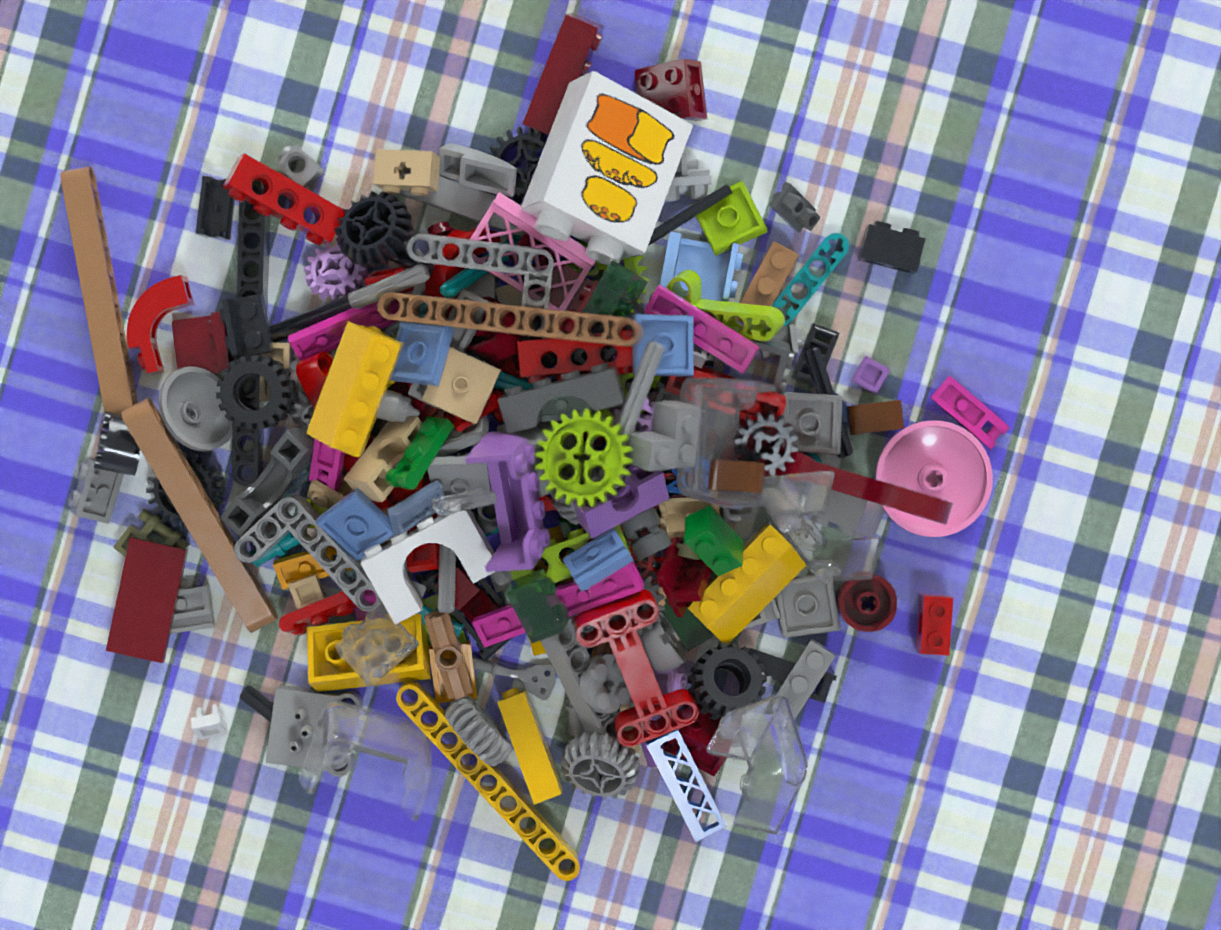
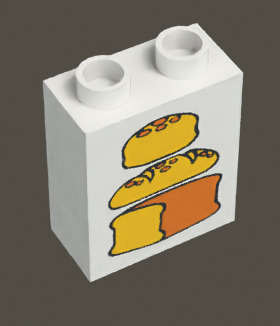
[520,71,693,266]

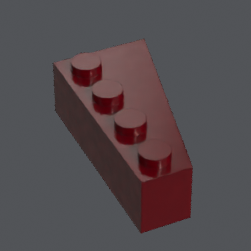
[522,13,604,135]

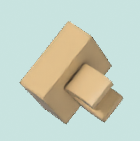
[288,573,326,610]

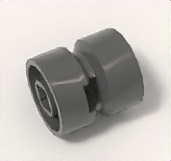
[620,507,672,561]

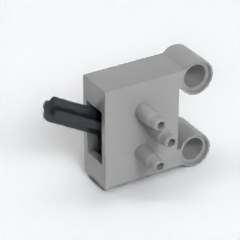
[239,685,363,777]

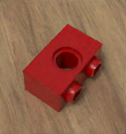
[916,593,953,656]

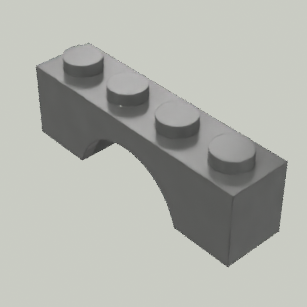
[498,362,626,434]
[220,427,315,537]

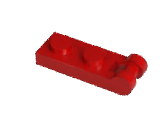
[278,591,357,636]

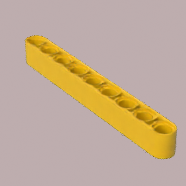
[396,681,580,881]

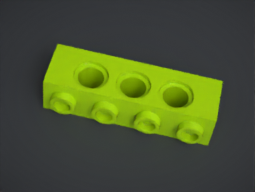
[510,524,631,596]

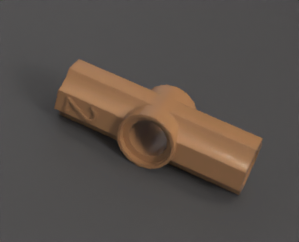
[424,610,473,700]

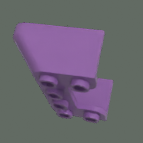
[465,432,550,572]

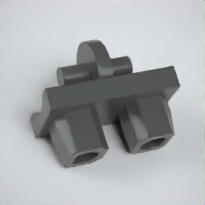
[769,181,820,233]

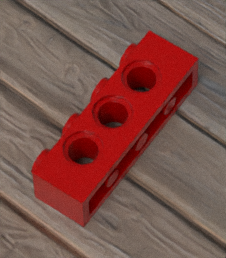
[223,153,345,246]
[517,330,633,384]
[665,365,787,429]

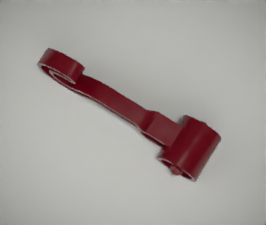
[717,415,953,525]

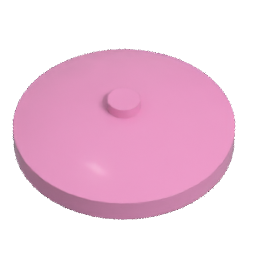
[875,420,993,537]

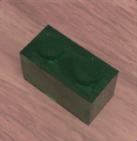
[505,569,569,644]

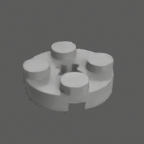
[580,654,631,713]

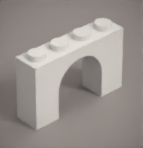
[360,502,496,624]

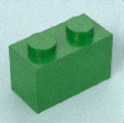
[684,505,743,577]

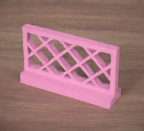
[470,192,596,311]

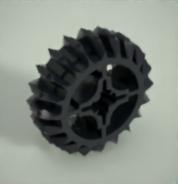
[489,127,547,204]
[335,191,414,269]
[146,451,226,529]

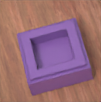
[850,355,890,395]

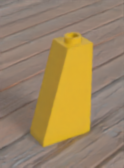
[497,687,563,805]

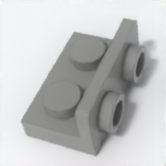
[68,457,124,524]

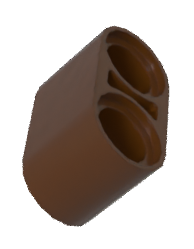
[847,400,904,435]
[708,459,765,493]

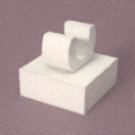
[191,704,228,740]

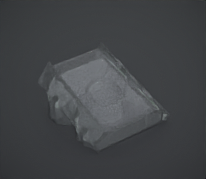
[335,605,419,686]

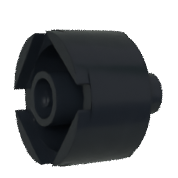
[94,411,141,476]

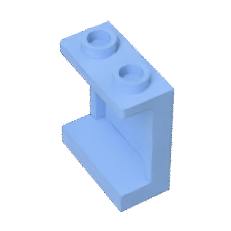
[660,231,743,302]

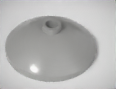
[159,367,233,451]

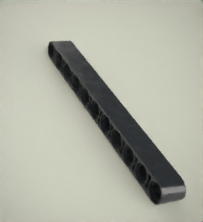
[231,184,270,486]

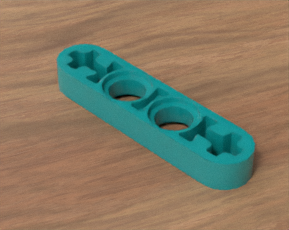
[771,233,849,326]

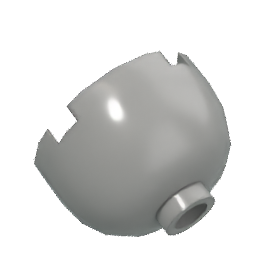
[639,612,687,671]

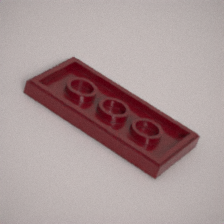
[106,537,189,663]

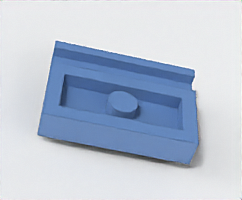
[563,528,634,592]

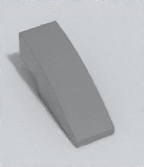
[439,143,517,198]

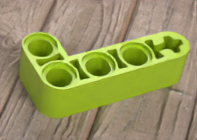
[667,269,785,341]

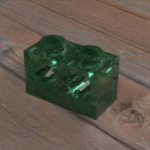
[582,260,648,325]

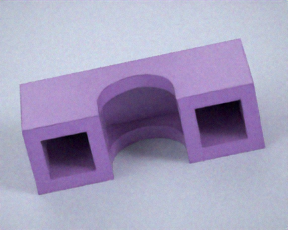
[573,465,669,538]

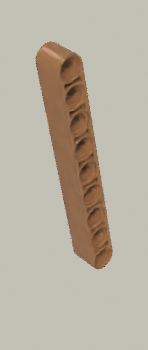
[60,166,138,414]
[378,293,644,347]
[121,398,278,633]

